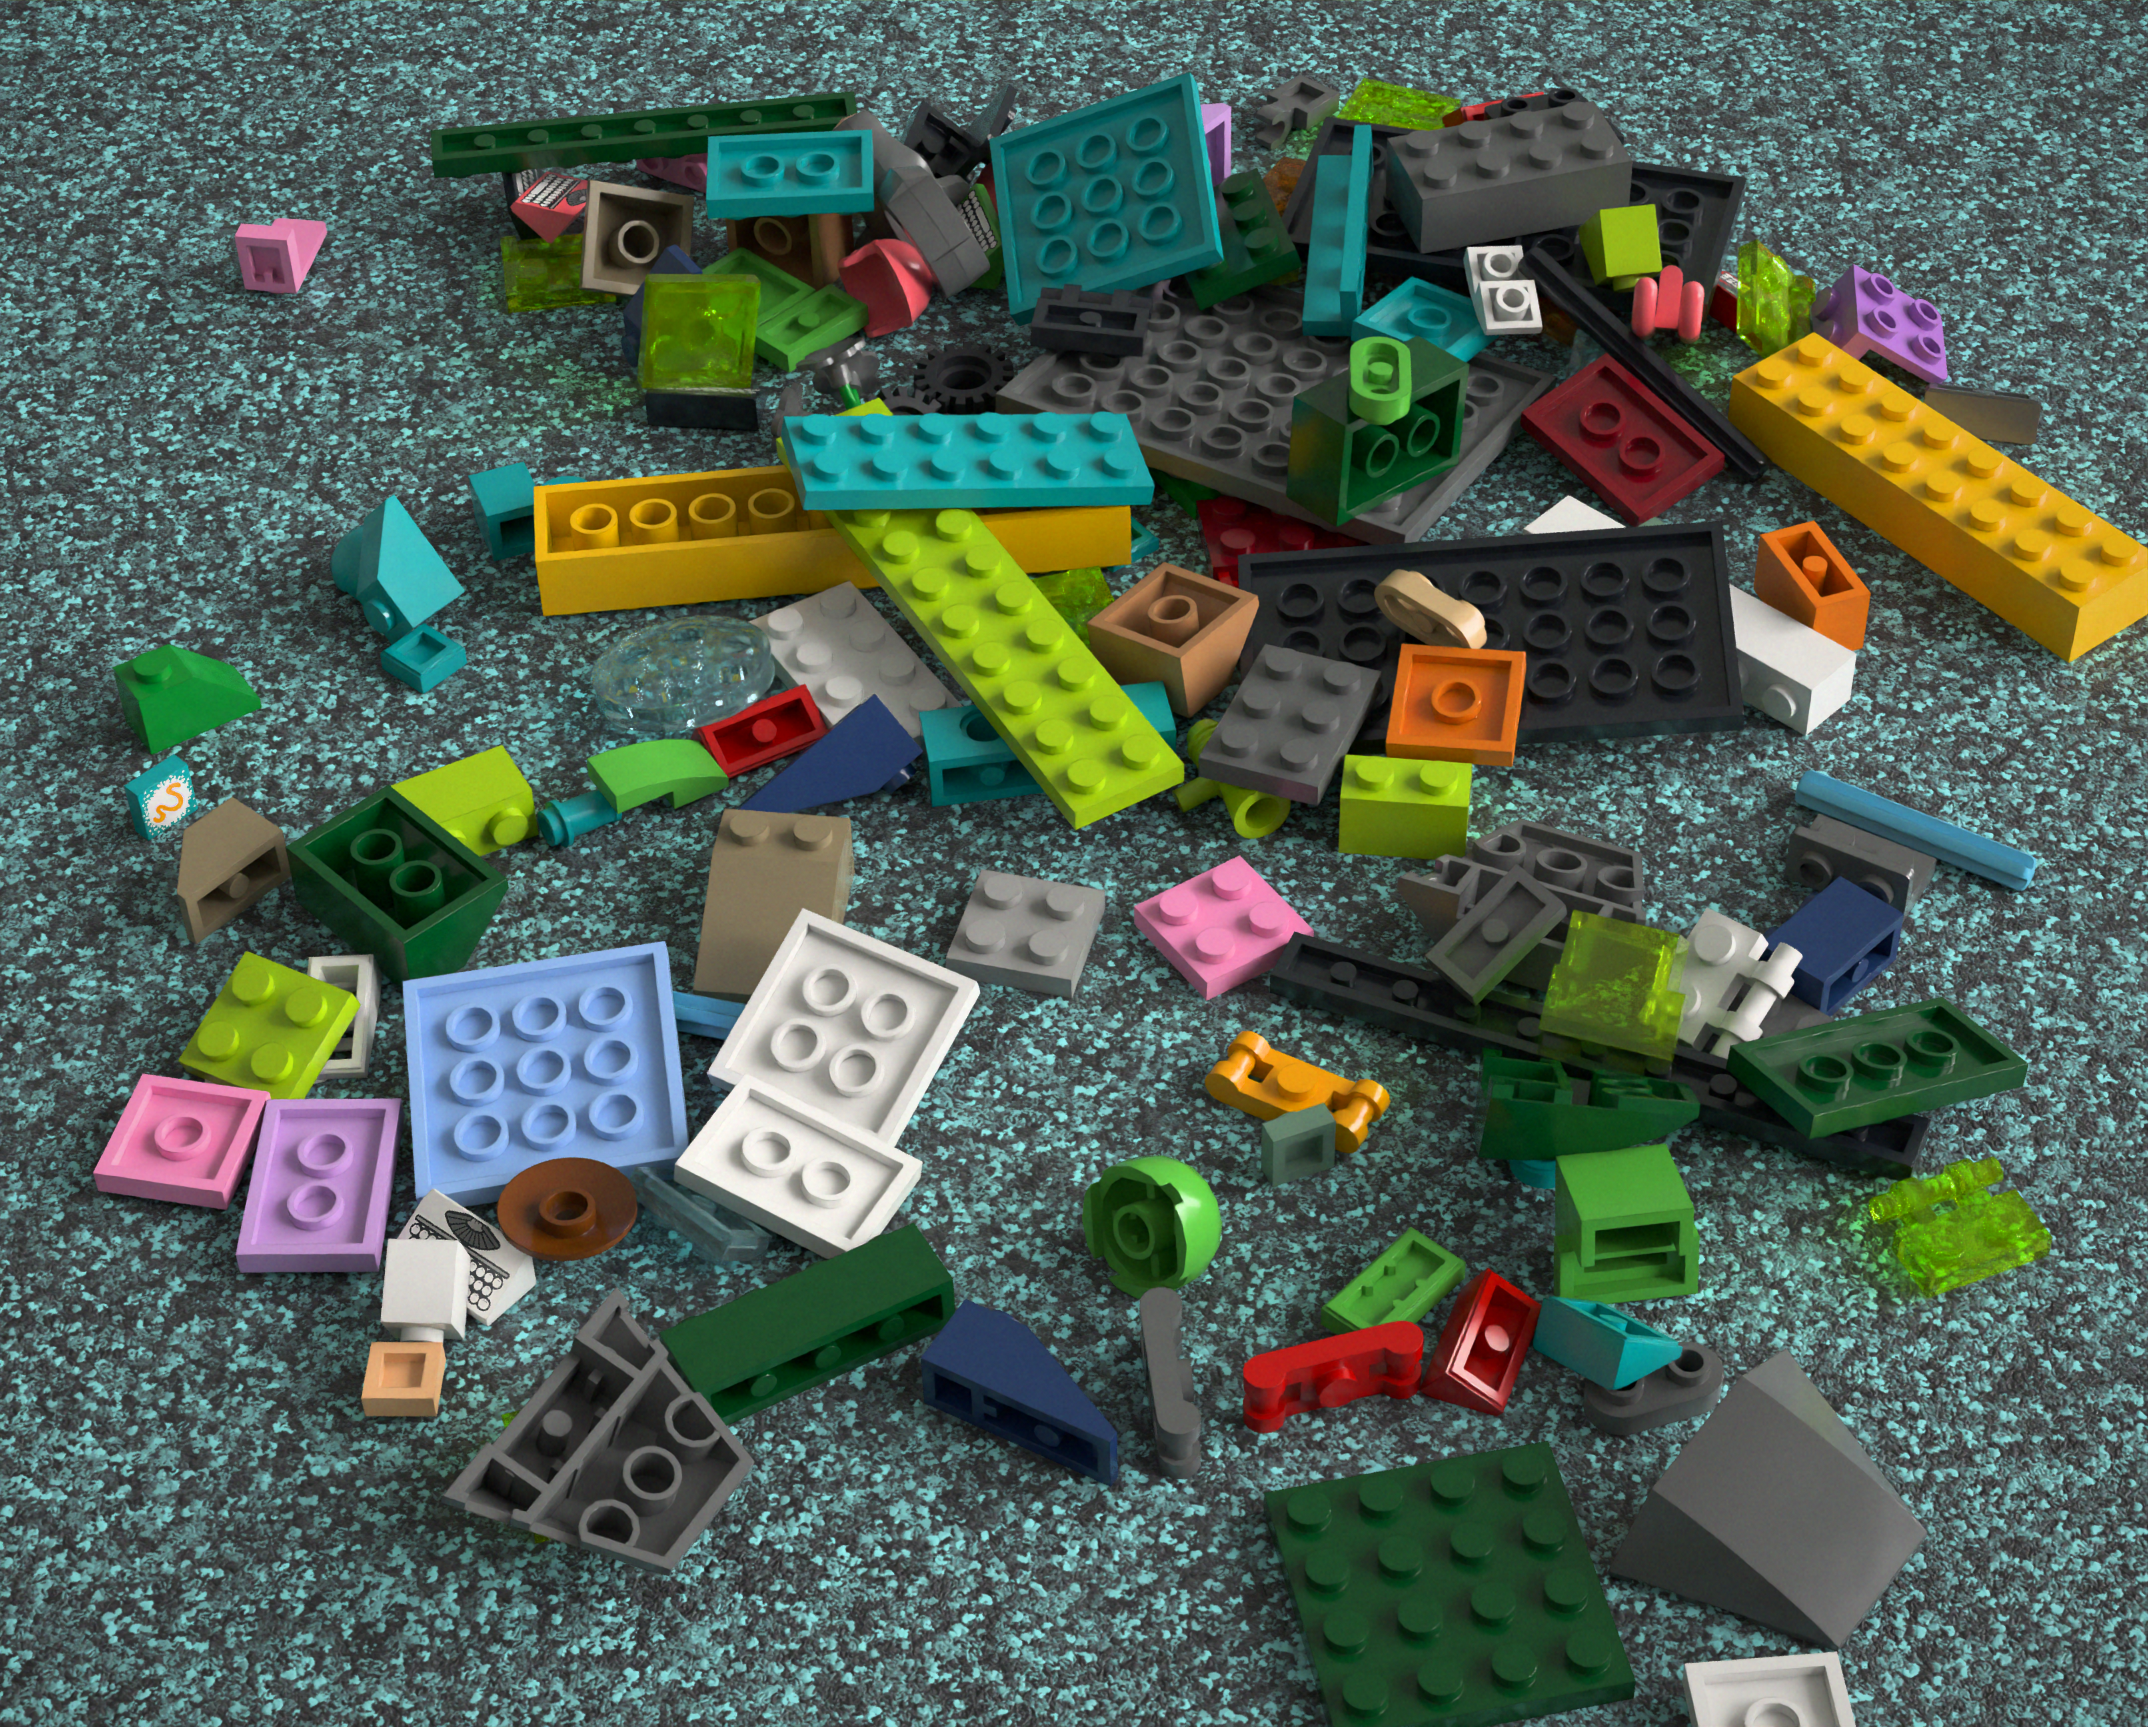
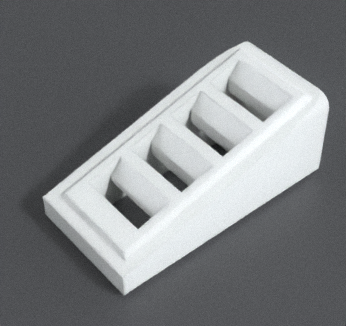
[307,954,382,1080]

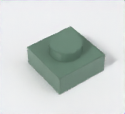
[1261,1103,1336,1187]

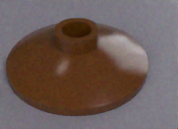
[497,1157,637,1261]

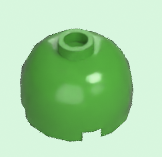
[1082,1155,1222,1299]

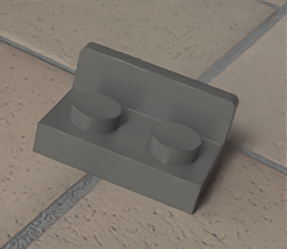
[1784,814,1937,923]

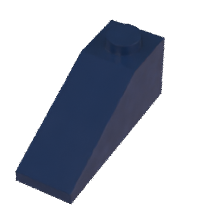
[735,694,923,813]
[921,1299,1118,1487]

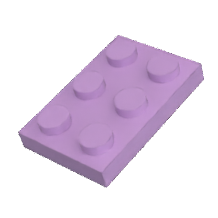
[235,1098,405,1273]

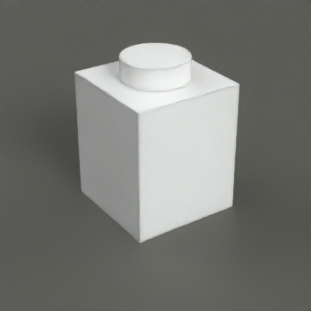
[381,1239,471,1343]

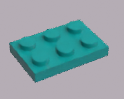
[706,129,874,220]

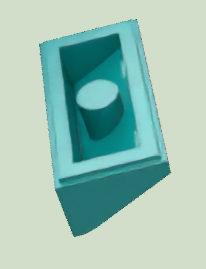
[1533,1296,1683,1390]

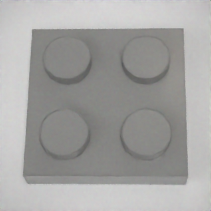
[946,869,1105,998]

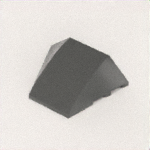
[1397,818,1648,1000]
[441,1287,755,1576]
[1608,1348,1927,1652]

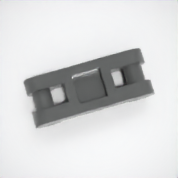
[1139,1287,1201,1479]

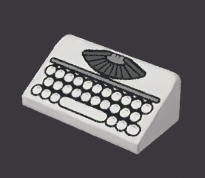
[397,1189,537,1327]

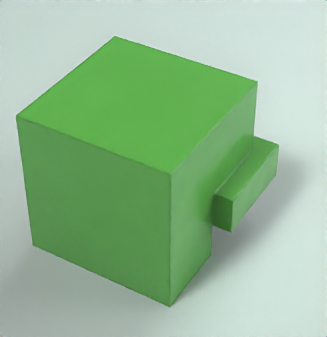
[1554,1144,1700,1304]

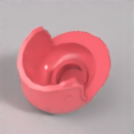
[837,239,933,338]

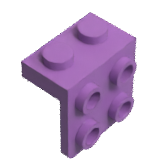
[1811,264,1948,384]

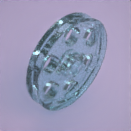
[591,615,775,733]

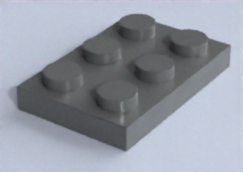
[1199,644,1382,806]

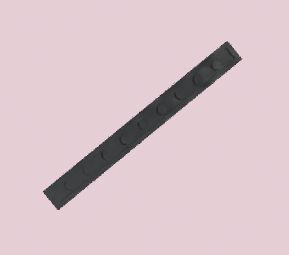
[1270,931,1931,1185]

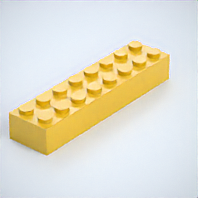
[1728,332,2148,663]

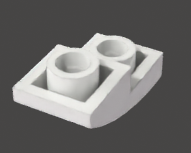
[1463,245,1543,335]

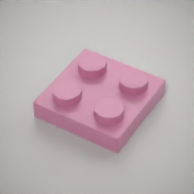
[1134,855,1314,1001]
[93,1074,271,1210]

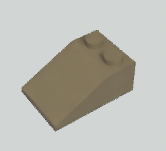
[693,809,855,1003]

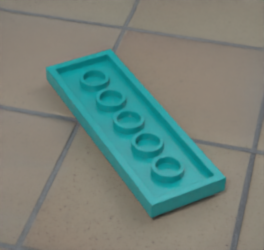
[781,412,1155,510]

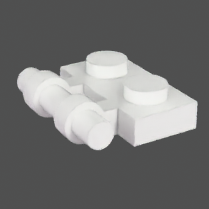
[1638,908,1803,1059]

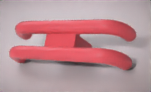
[1631,265,1704,344]

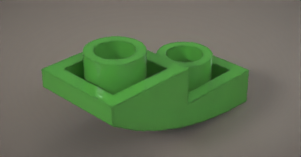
[587,739,729,814]

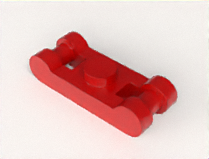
[1242,1320,1424,1434]

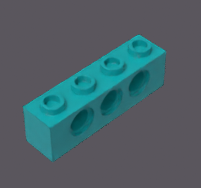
[919,680,1176,807]

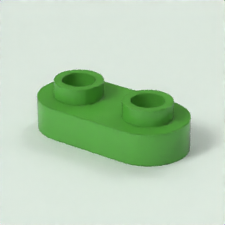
[1349,337,1412,425]

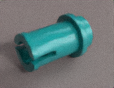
[537,788,622,848]

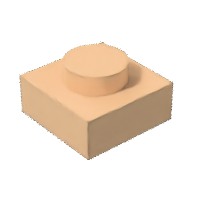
[361,1342,446,1416]

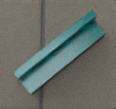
[1302,125,1374,336]

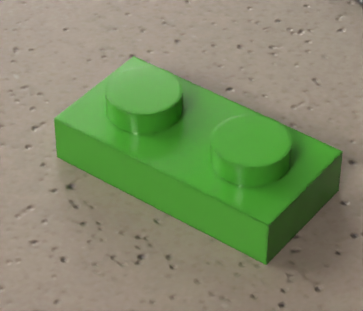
[750,284,869,373]

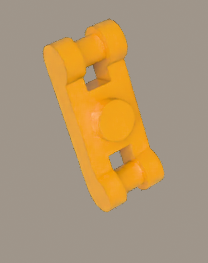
[1204,1031,1391,1153]

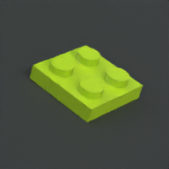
[178,951,361,1099]

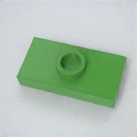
[1321,1227,1466,1335]

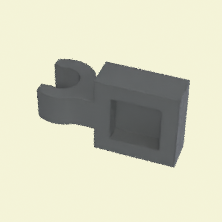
[1255,74,1340,149]

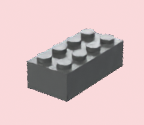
[1386,101,1633,254]

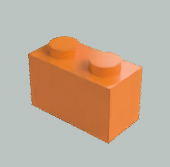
[1753,520,1871,651]

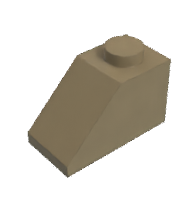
[177,797,291,944]

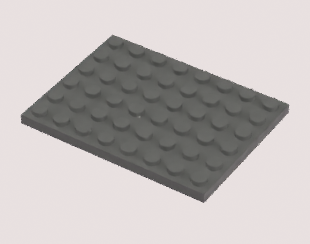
[995,274,1557,545]

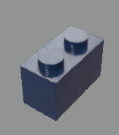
[1758,876,1904,1017]

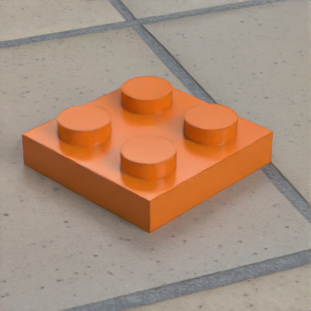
[1386,644,1526,767]

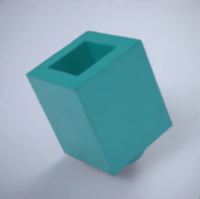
[468,461,535,561]

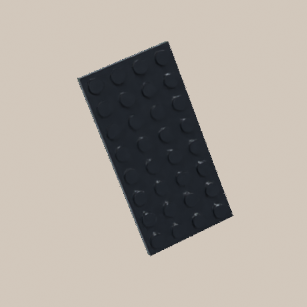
[1281,117,1747,323]
[1238,521,1744,755]

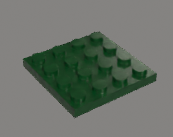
[1264,1441,1636,1727]

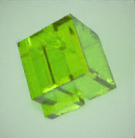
[1538,910,1690,1062]

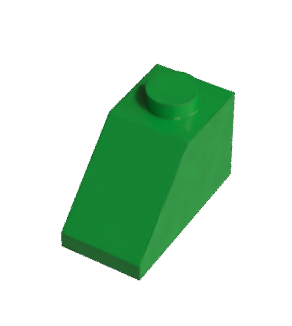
[112,644,262,755]

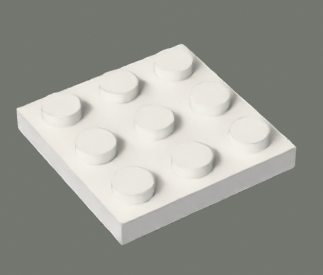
[707,908,980,1147]

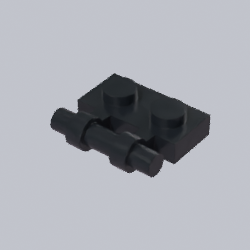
[1030,284,1153,358]

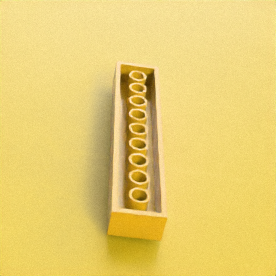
[533,465,1131,616]

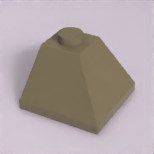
[579,180,695,297]

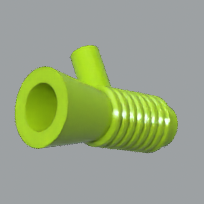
[1172,719,1291,839]

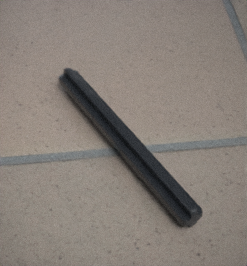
[1518,247,1771,483]

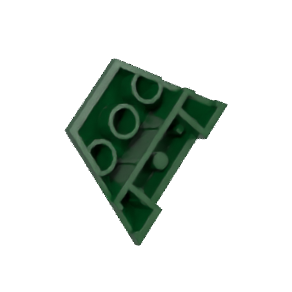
[1473,1047,1700,1161]

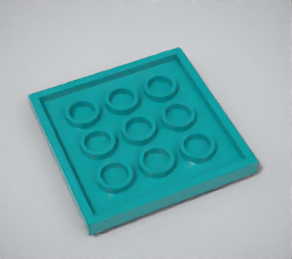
[989,72,1224,326]

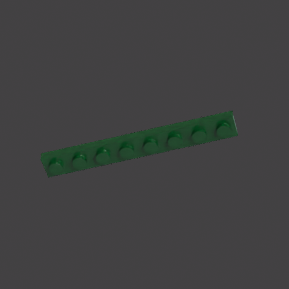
[431,91,858,179]

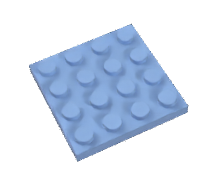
[402,941,690,1207]

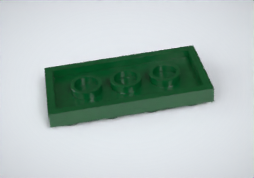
[1726,997,2029,1139]

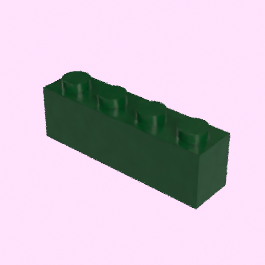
[659,1223,955,1426]

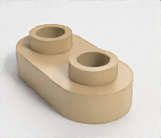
[1374,569,1487,649]

